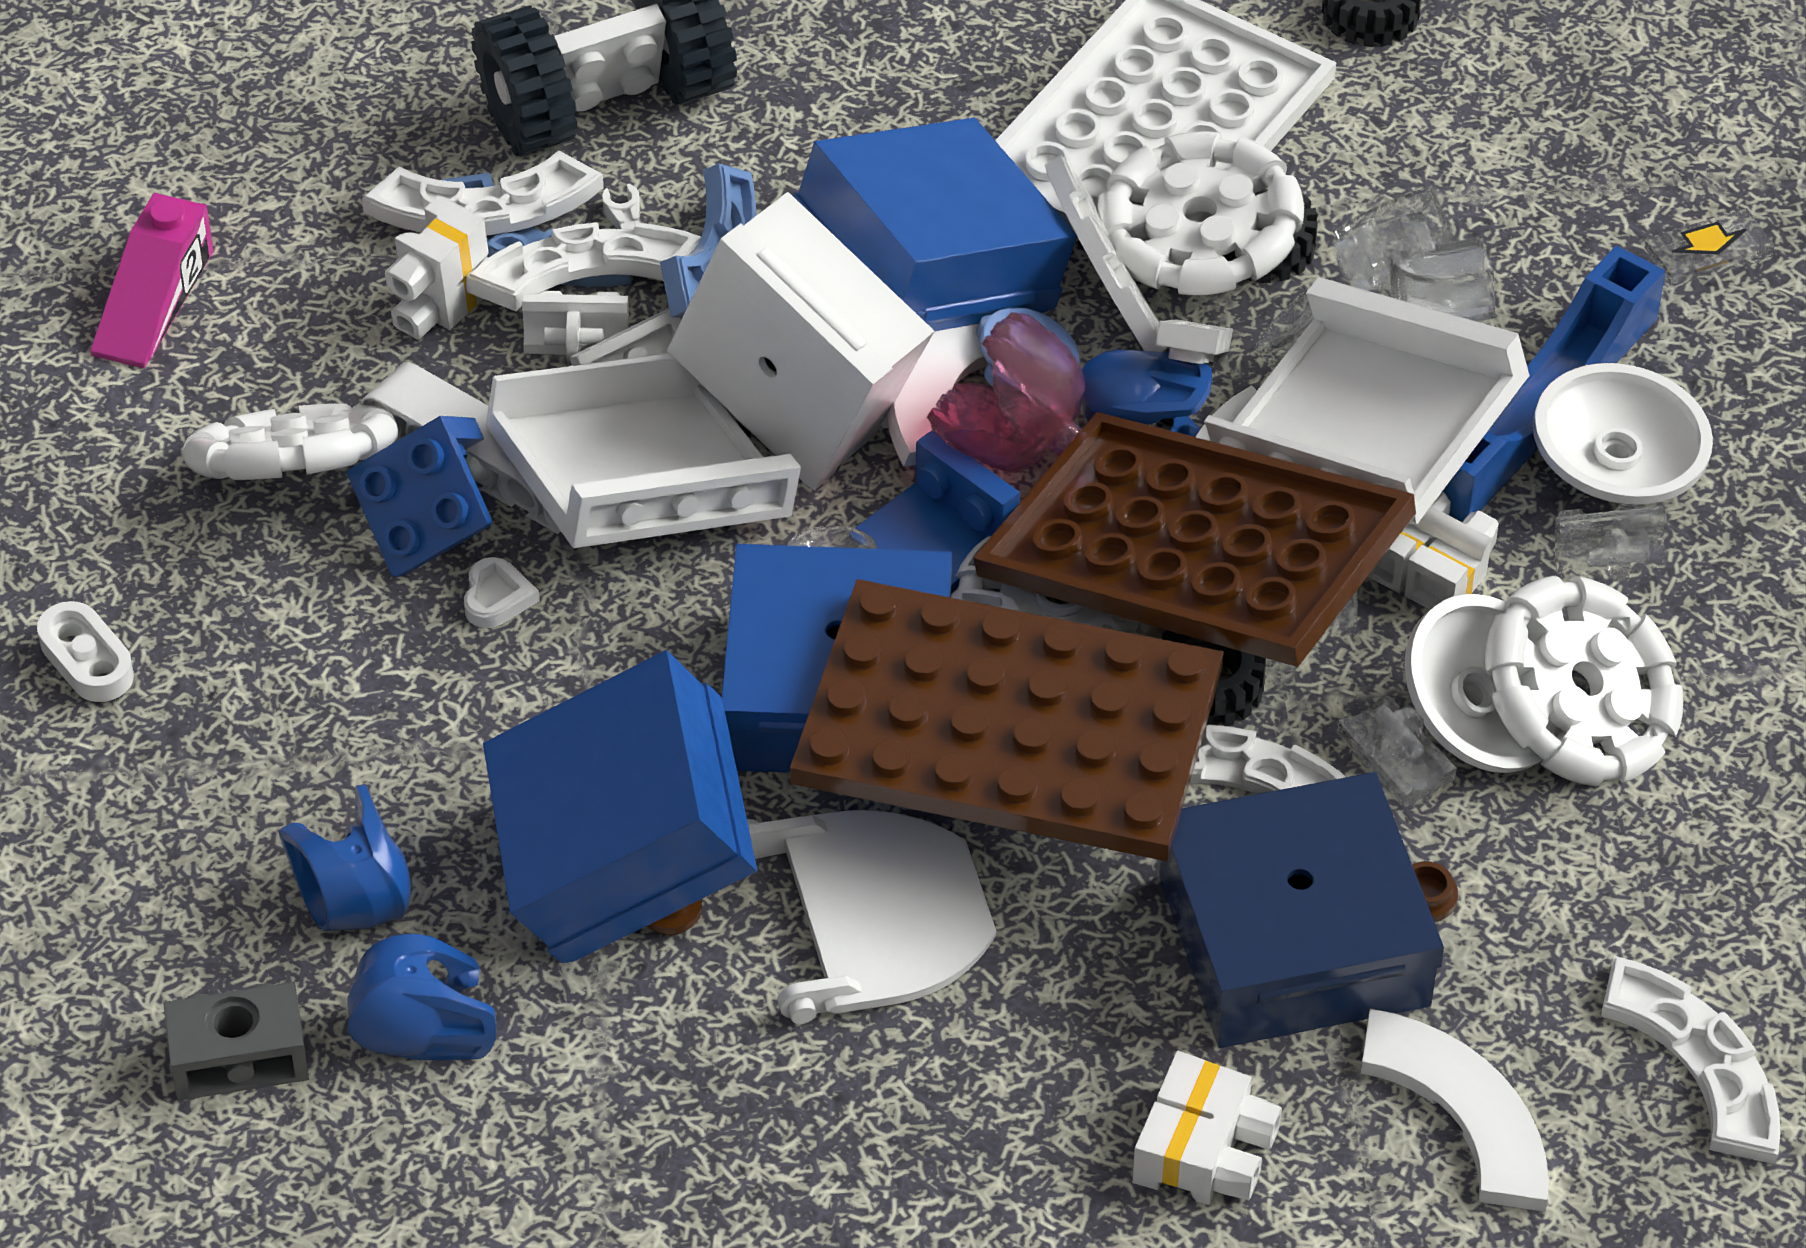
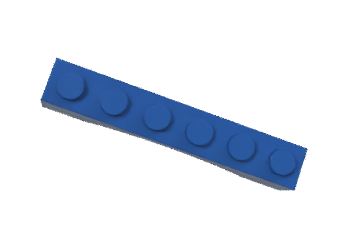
[1442,245,1666,522]

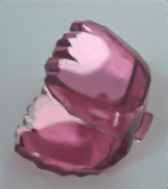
[926,312,1085,473]

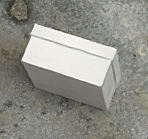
[667,192,935,490]

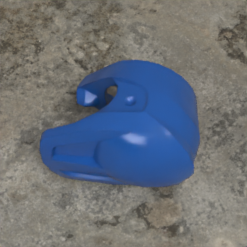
[1079,349,1212,437]
[278,784,411,931]
[347,934,496,1060]

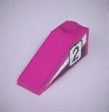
[90,193,214,369]

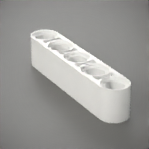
[361,362,561,534]

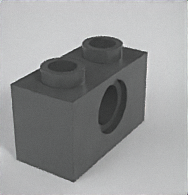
[163,981,309,1101]

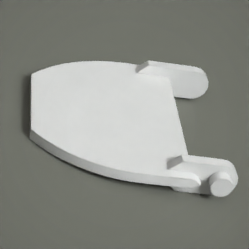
[747,810,996,1024]

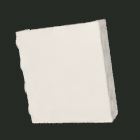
[1204,277,1530,524]
[486,353,801,548]

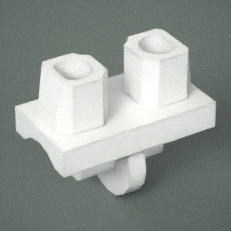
[522,291,629,362]

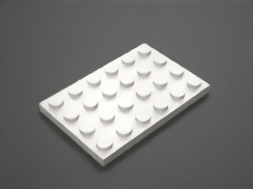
[995,0,1336,264]

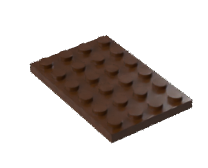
[973,412,1416,667]
[790,579,1224,861]

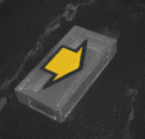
[1644,208,1774,289]

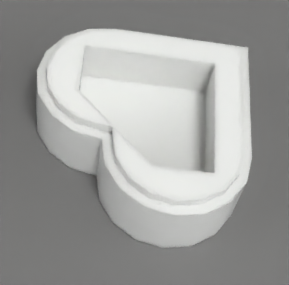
[464,557,540,628]

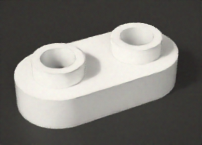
[37,601,134,702]

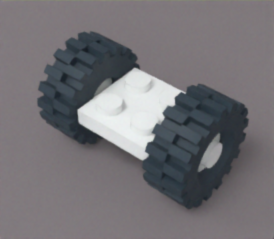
[471,0,737,156]

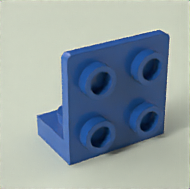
[346,416,492,577]
[851,429,1020,592]

